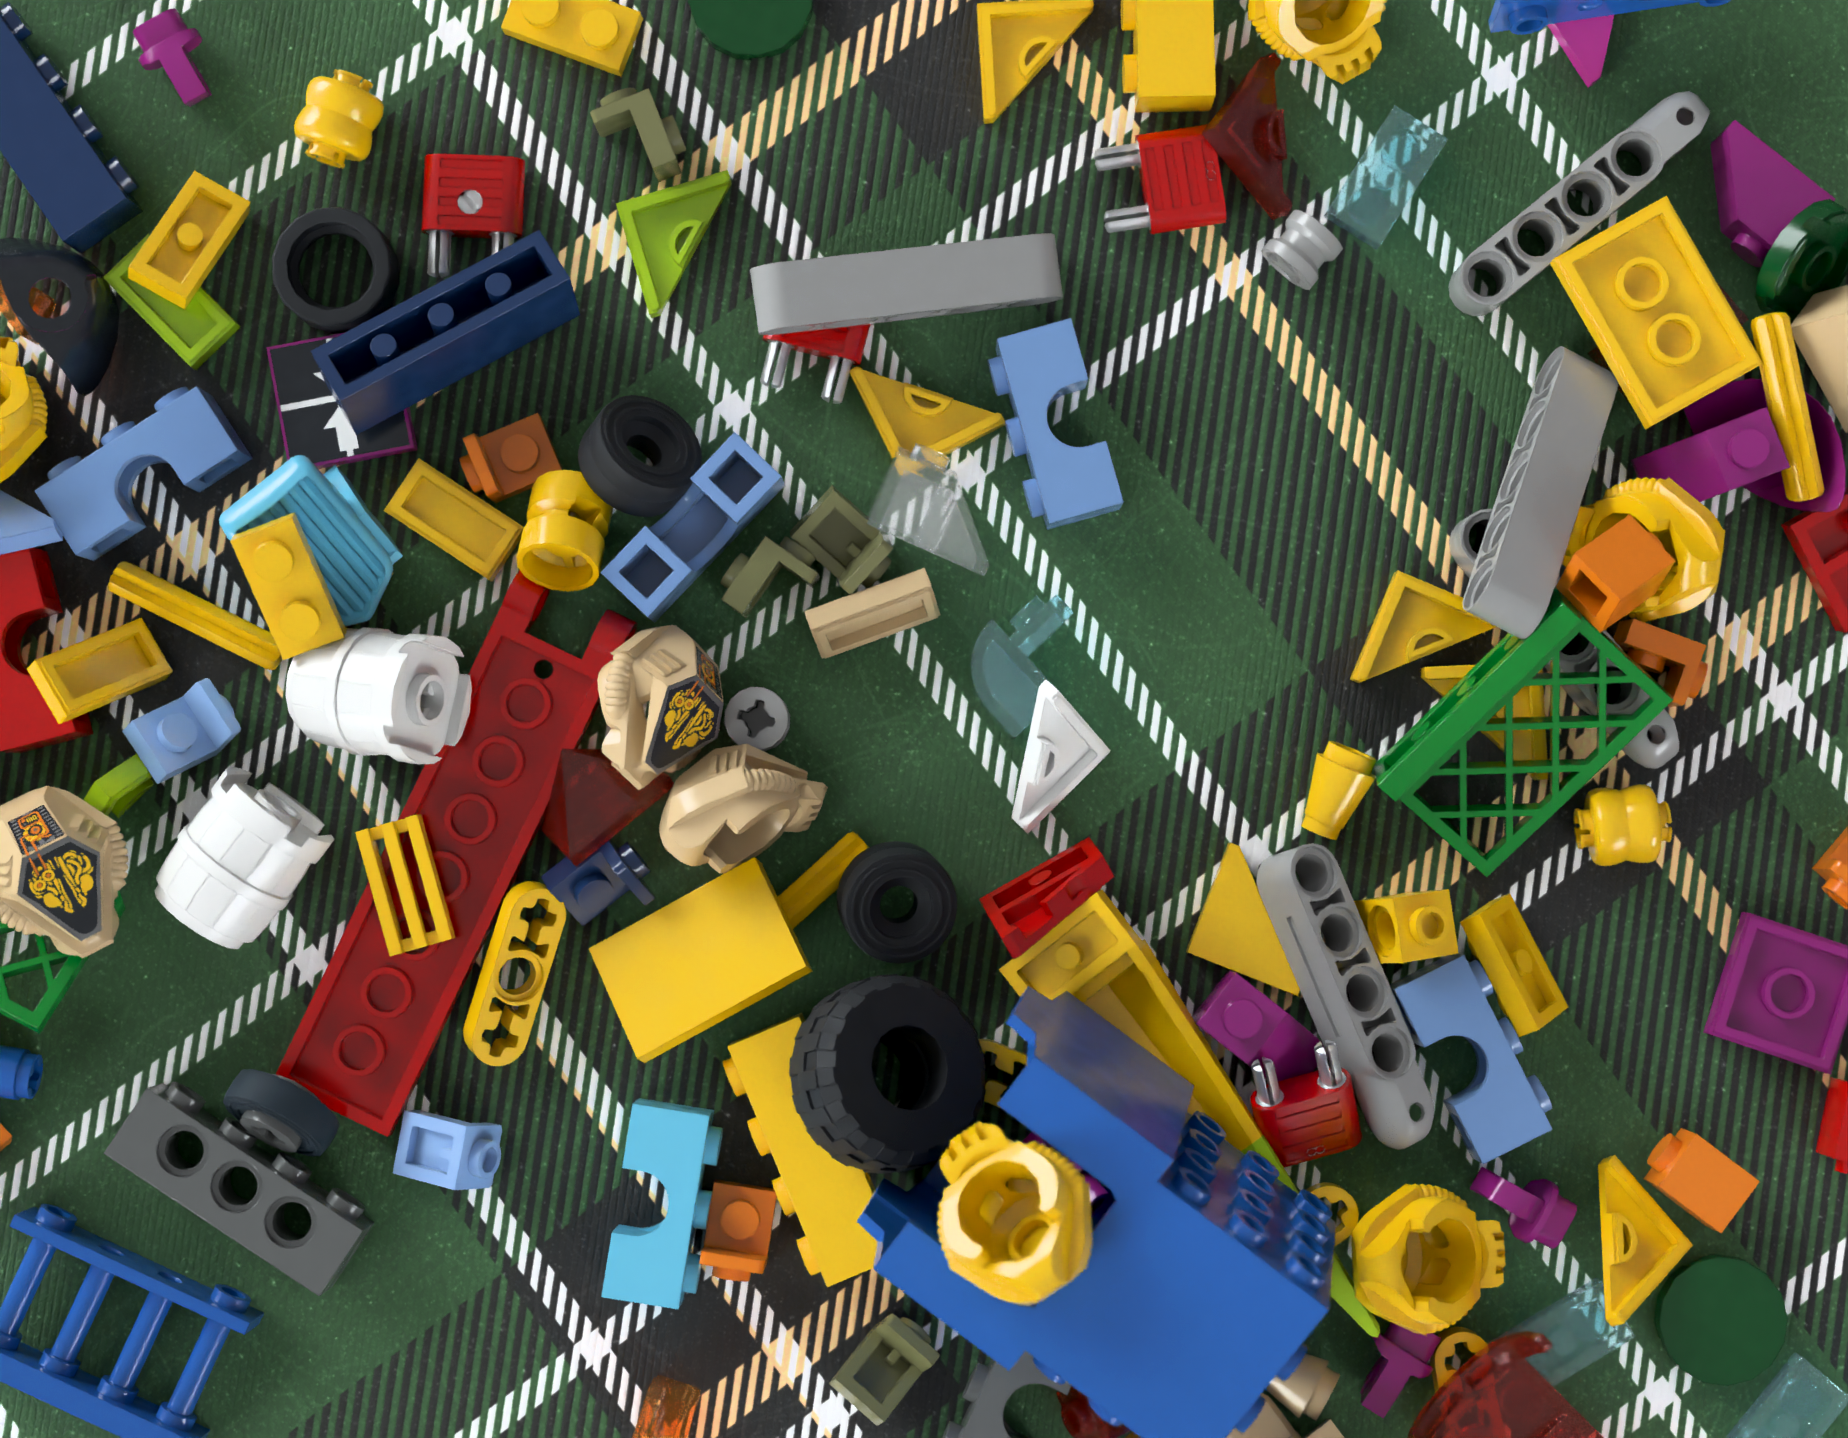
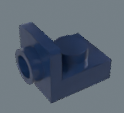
[541,829,655,926]

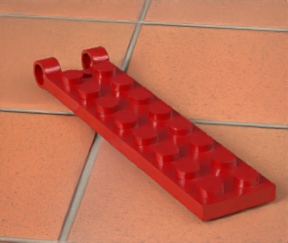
[276,570,638,1137]

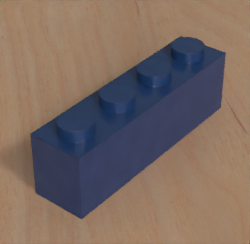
[0,2,143,254]
[311,230,580,435]

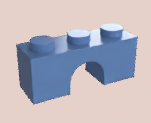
[987,318,1124,530]
[34,386,253,561]
[600,432,785,623]
[1389,954,1553,1164]

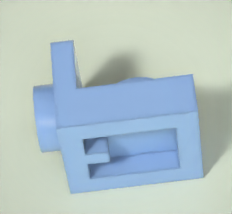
[122,678,241,784]
[393,1110,502,1190]

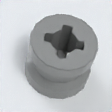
[1261,210,1343,290]
[724,687,790,752]

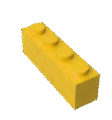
[1121,0,1216,113]
[722,1013,877,1287]

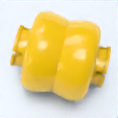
[294,69,384,169]
[1573,784,1672,866]

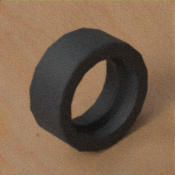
[272,207,400,334]

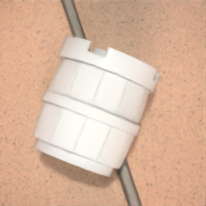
[285,628,472,764]
[154,766,334,949]

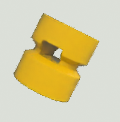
[516,470,613,592]

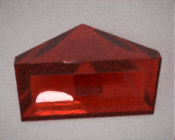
[542,748,674,867]

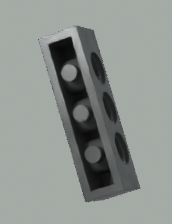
[104,1082,375,1296]

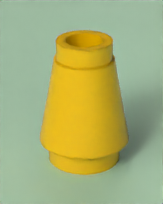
[1301,741,1377,840]

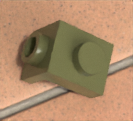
[590,88,687,182]
[789,485,893,594]
[720,536,820,618]
[829,1314,940,1426]

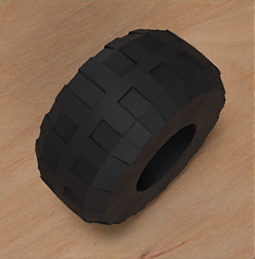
[789,974,987,1174]

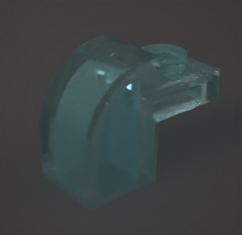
[970,594,1074,740]

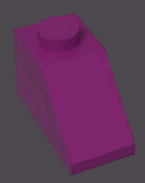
[1710,120,1835,267]
[1631,407,1790,502]
[1192,970,1327,1081]

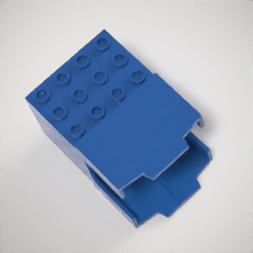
[856,986,1336,1438]

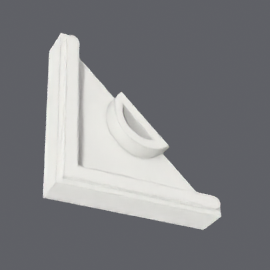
[1011,680,1111,834]

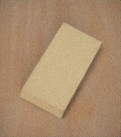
[804,568,941,659]

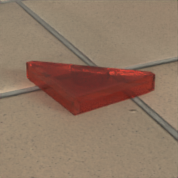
[1201,52,1292,220]

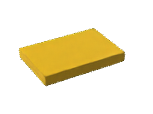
[1550,196,1763,430]
[588,857,812,1063]

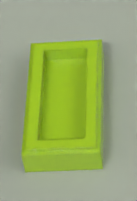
[103,234,241,370]

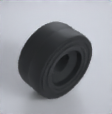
[578,395,702,517]
[837,841,957,963]

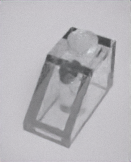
[867,443,990,576]

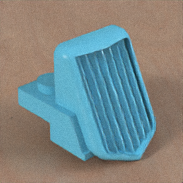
[219,455,403,626]

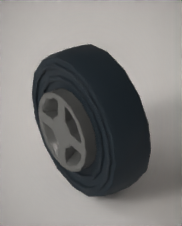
[223,1069,340,1157]

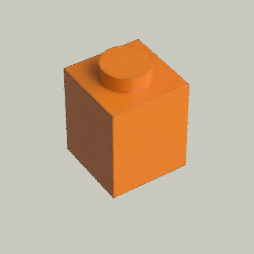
[1556,514,1676,633]
[1643,1128,1760,1233]

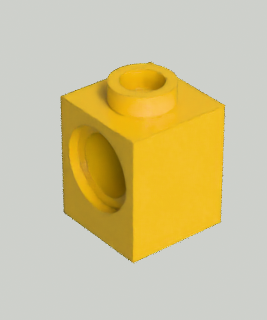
[1354,889,1459,964]

